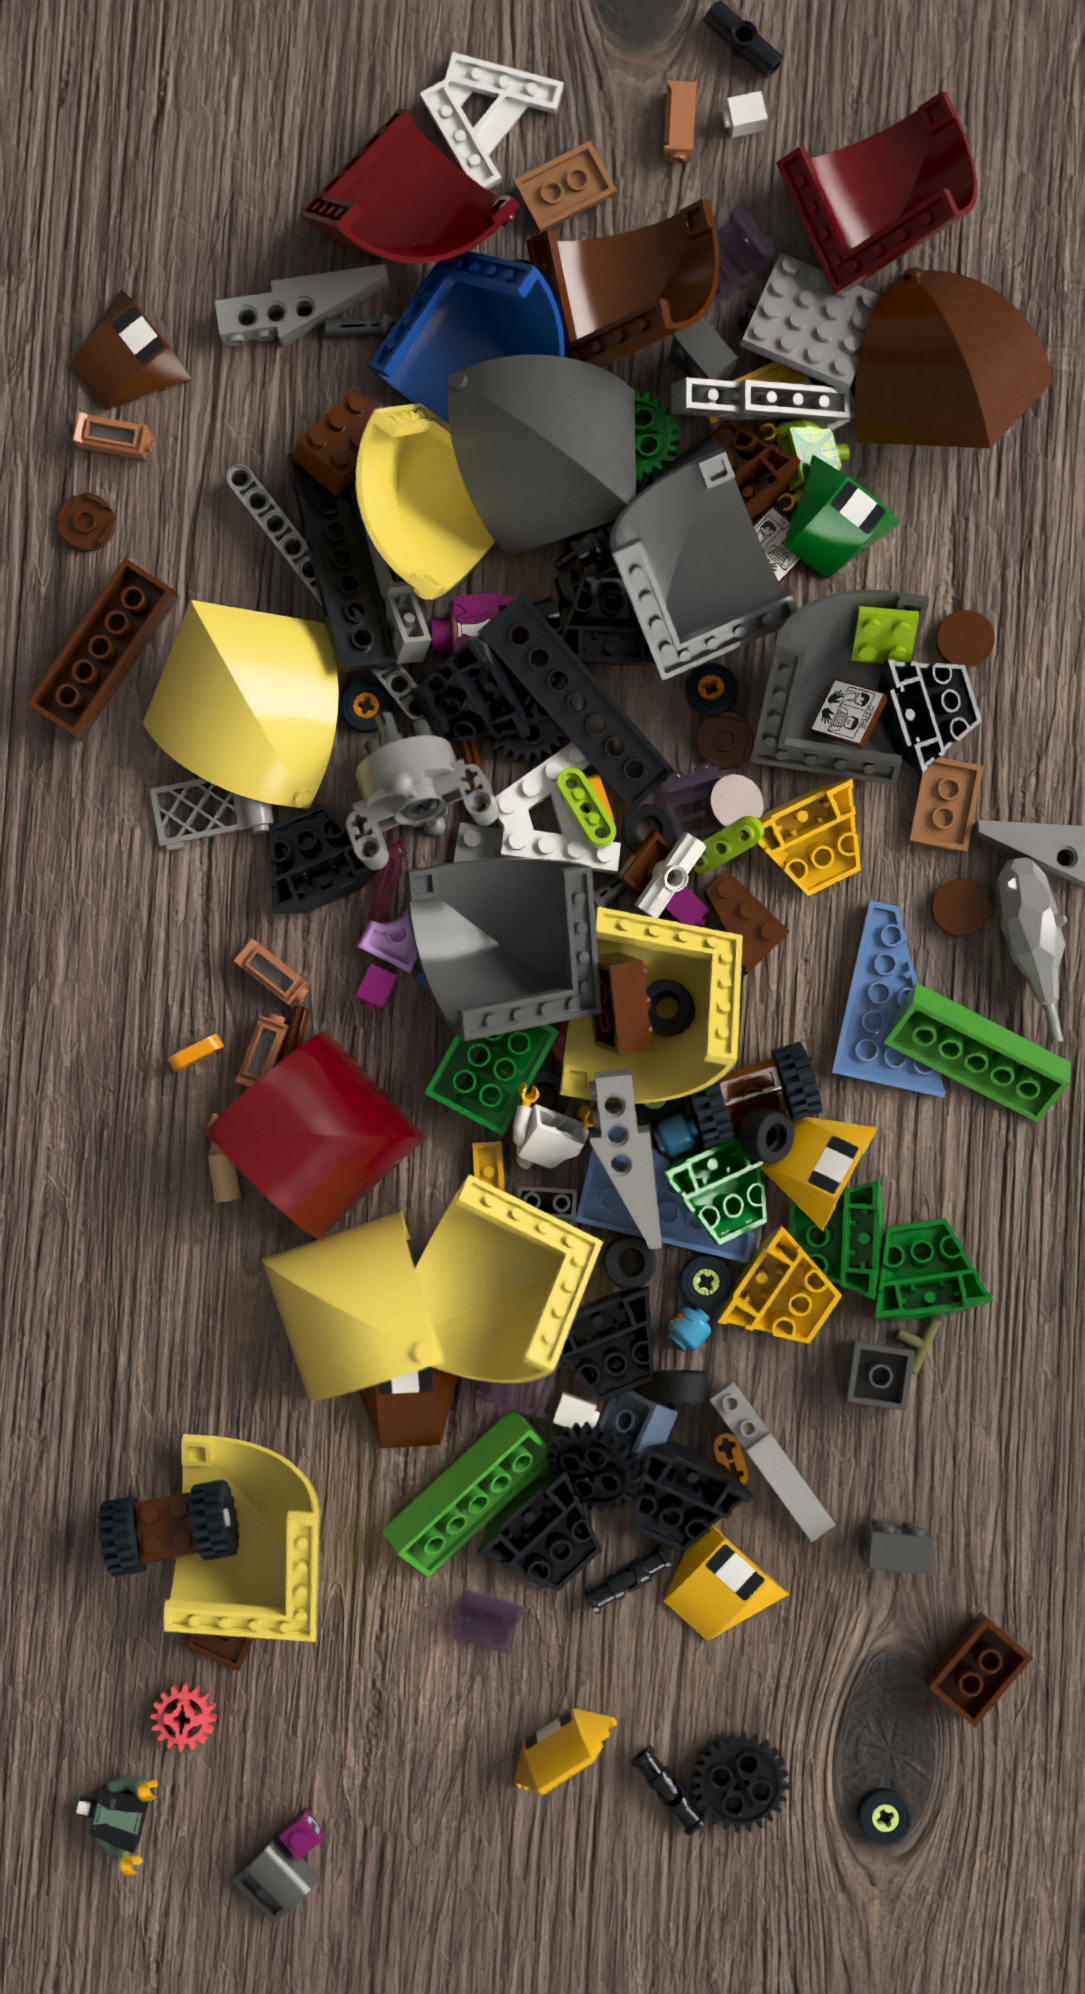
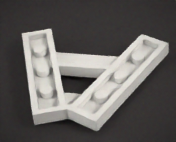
[420,52,564,190]
[486,742,621,874]

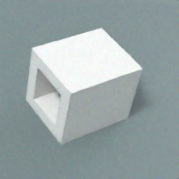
[722,91,768,138]
[553,1391,600,1429]

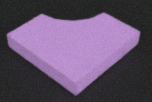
[357,907,418,973]

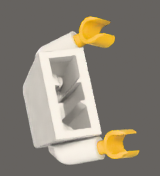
[513,1082,594,1169]

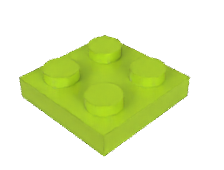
[851,606,919,664]

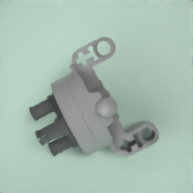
[346,712,499,870]

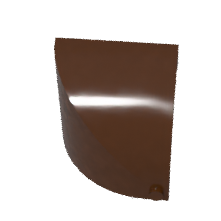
[526,199,719,368]
[855,267,1053,449]

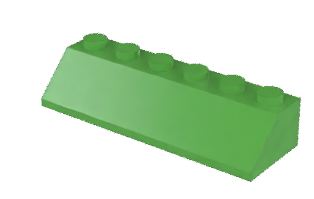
[883,982,1071,1123]
[382,1408,551,1578]

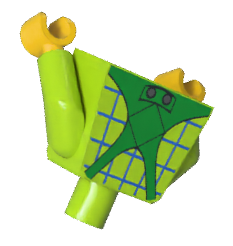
[761,419,850,513]

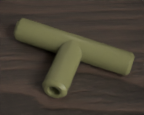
[895,1317,941,1375]

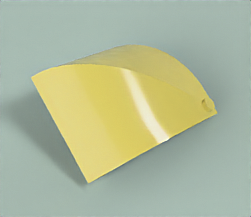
[356,403,496,600]
[143,600,338,809]
[560,907,743,1104]
[415,1175,603,1383]
[262,1211,444,1401]
[164,1434,319,1642]

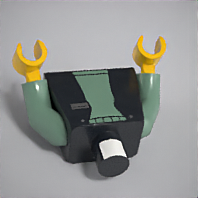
[76,1774,158,1875]

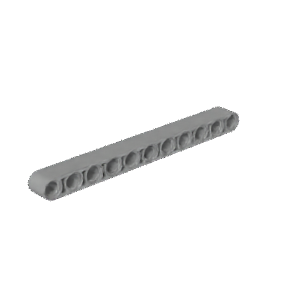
[226,464,426,723]

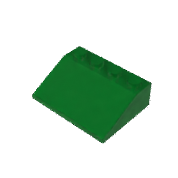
[424,1024,559,1136]

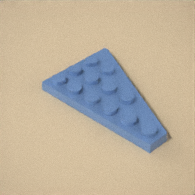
[831,900,946,1098]

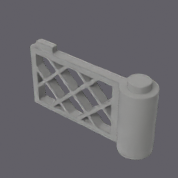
[149,778,274,851]

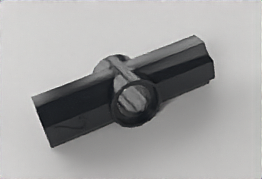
[703,0,784,79]

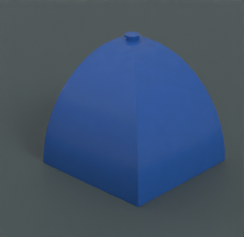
[367,251,564,424]

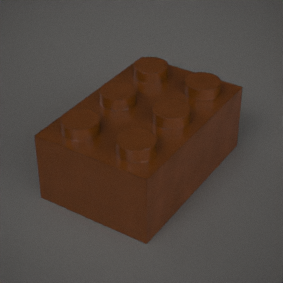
[292,389,378,496]
[592,952,653,1055]
[923,1611,1033,1728]

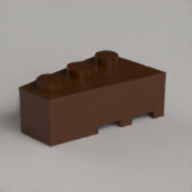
[703,869,790,976]

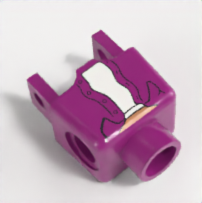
[431,591,534,666]

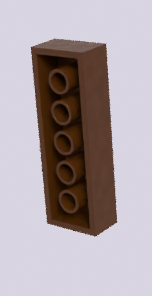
[26,558,179,742]

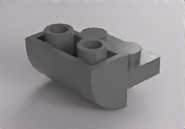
[517,1186,577,1227]
[232,1833,320,1923]

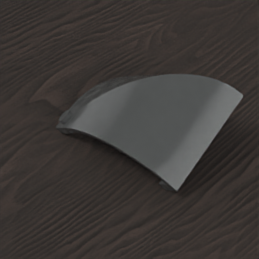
[448,355,636,557]
[610,447,797,681]
[750,590,929,785]
[405,858,602,1041]

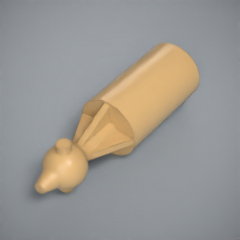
[207,1113,241,1203]

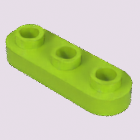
[556,767,616,848]
[693,815,764,874]

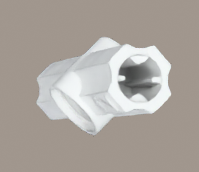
[634,832,706,918]

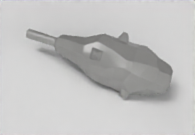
[994,857,1067,1043]

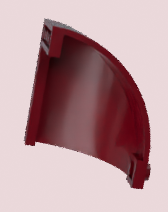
[776,91,977,294]
[299,109,520,263]
[203,1031,427,1239]

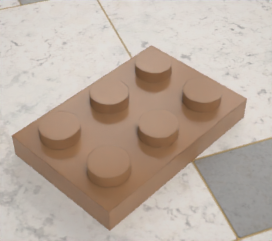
[513,141,617,233]
[908,757,984,853]

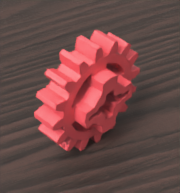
[150,1682,217,1751]

